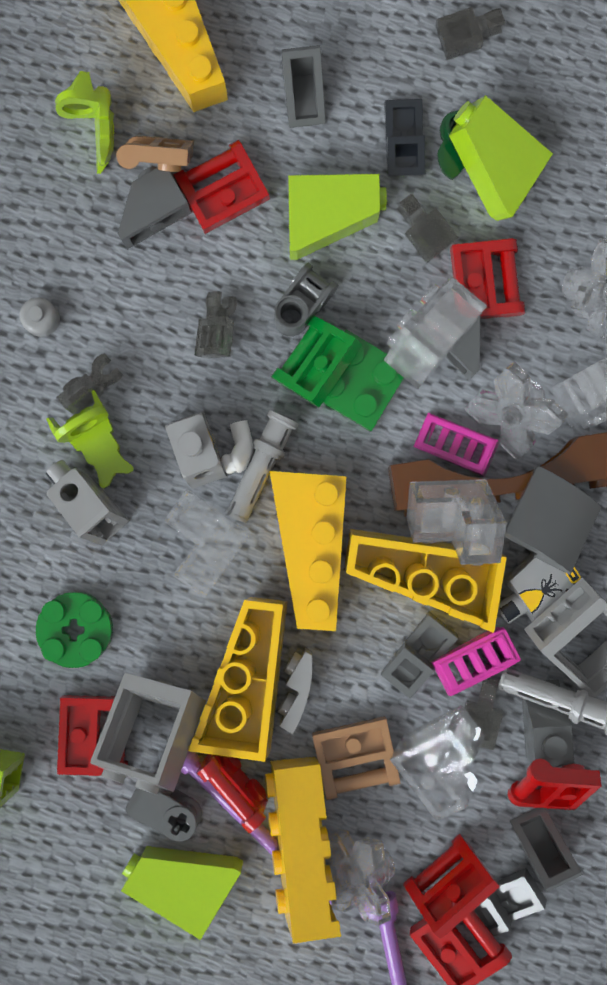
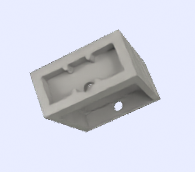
[524,577,607,697]
[90,673,206,795]

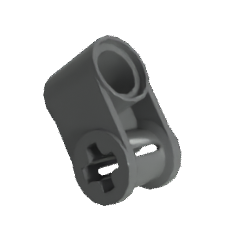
[274,262,339,337]
[125,788,202,842]

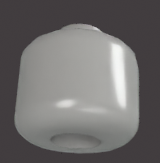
[19,297,60,337]

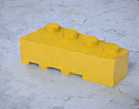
[118,0,228,112]
[270,471,347,631]
[345,529,507,633]
[188,597,288,762]
[265,757,341,944]

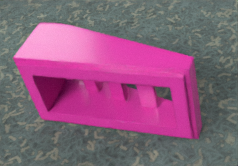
[413,413,499,477]
[431,627,521,696]

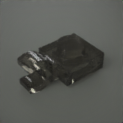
[435,7,505,60]
[397,194,459,263]
[194,291,237,359]
[56,353,123,415]
[457,678,504,750]

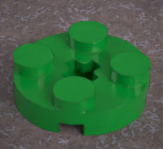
[36,592,113,668]

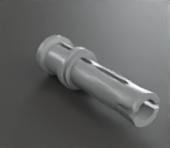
[225,410,299,524]
[498,668,607,735]

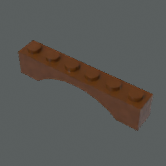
[388,432,607,517]

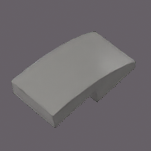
[277,647,312,734]

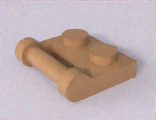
[116,136,194,172]
[312,716,401,800]

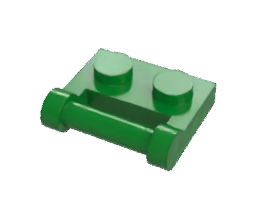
[271,315,363,408]

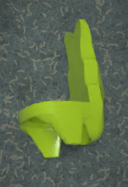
[55,71,114,174]
[46,390,134,489]

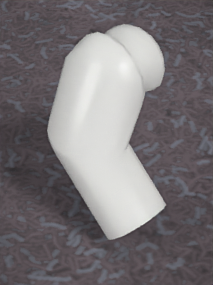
[221,420,255,474]

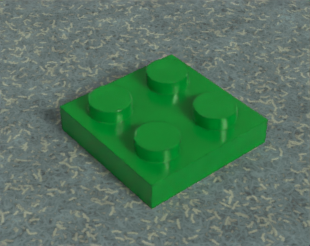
[323,329,410,432]

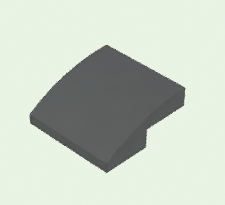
[502,465,602,574]

